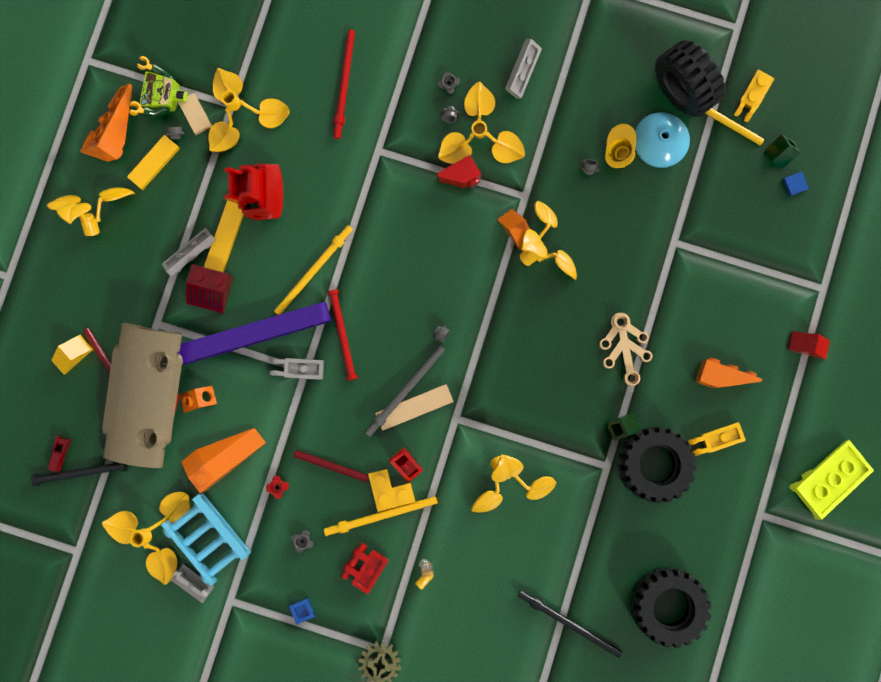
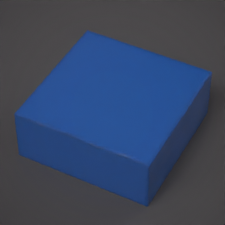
[782,172,809,197]
[289,598,316,625]

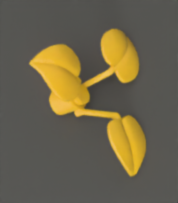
[208,68,290,152]
[438,81,525,164]
[47,187,135,236]
[520,201,577,280]
[471,454,557,512]
[102,492,191,585]

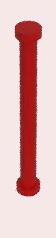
[327,289,358,381]

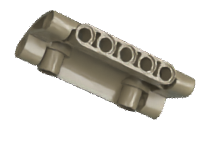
[102,323,183,468]

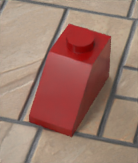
[437,155,481,188]

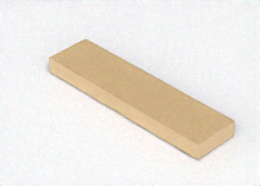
[375,384,454,431]

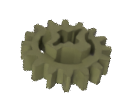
[358,641,401,682]

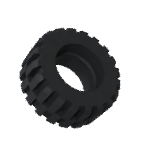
[654,40,726,117]
[617,427,697,503]
[630,567,711,648]

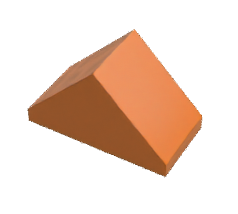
[497,209,530,250]

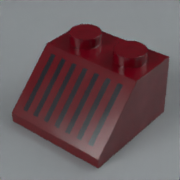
[186,264,234,314]

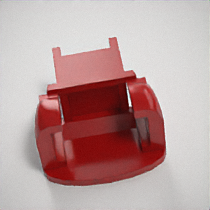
[224,163,283,220]

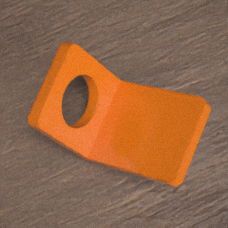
[180,386,217,413]

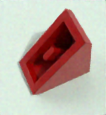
[787,331,830,360]
[389,447,423,483]

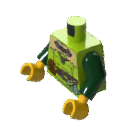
[129,56,188,118]

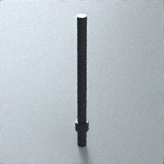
[517,590,622,658]

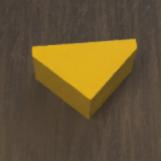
[51,335,93,375]

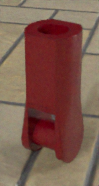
[47,435,71,472]

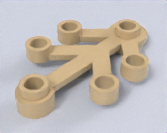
[599,313,653,386]

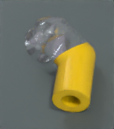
[415,559,433,590]

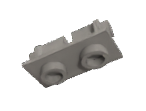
[171,564,214,603]

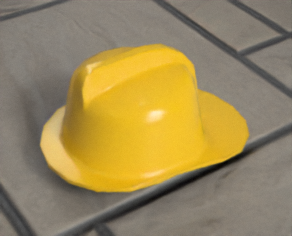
[605,124,636,168]

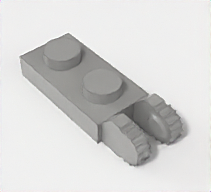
[269,358,324,380]

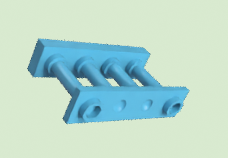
[161,492,251,586]

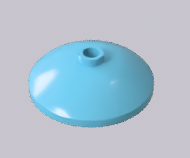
[635,112,690,168]

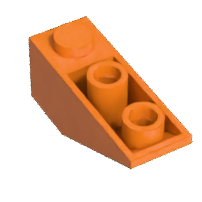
[695,358,762,388]

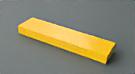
[204,200,248,272]

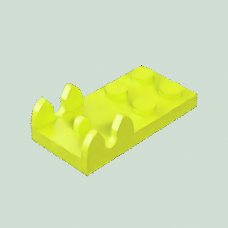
[789,440,874,520]

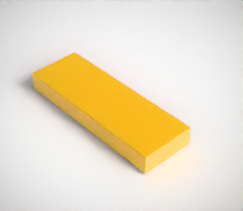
[127,135,180,190]

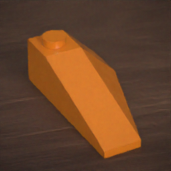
[181,428,266,493]

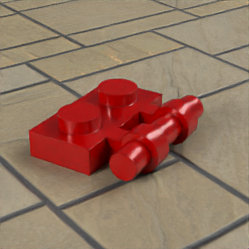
[340,542,389,594]

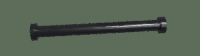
[31,463,128,486]

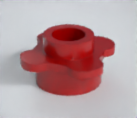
[266,476,289,499]

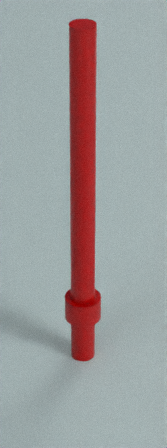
[333,30,355,139]

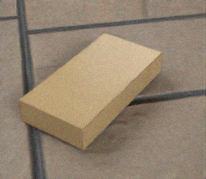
[178,93,212,135]

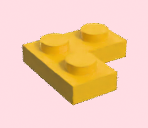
[368,469,416,512]

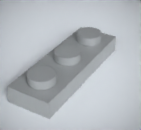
[505,38,542,99]
[162,228,215,276]

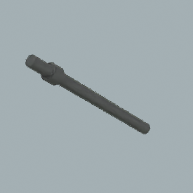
[364,346,445,437]

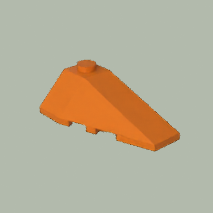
[80,84,132,162]

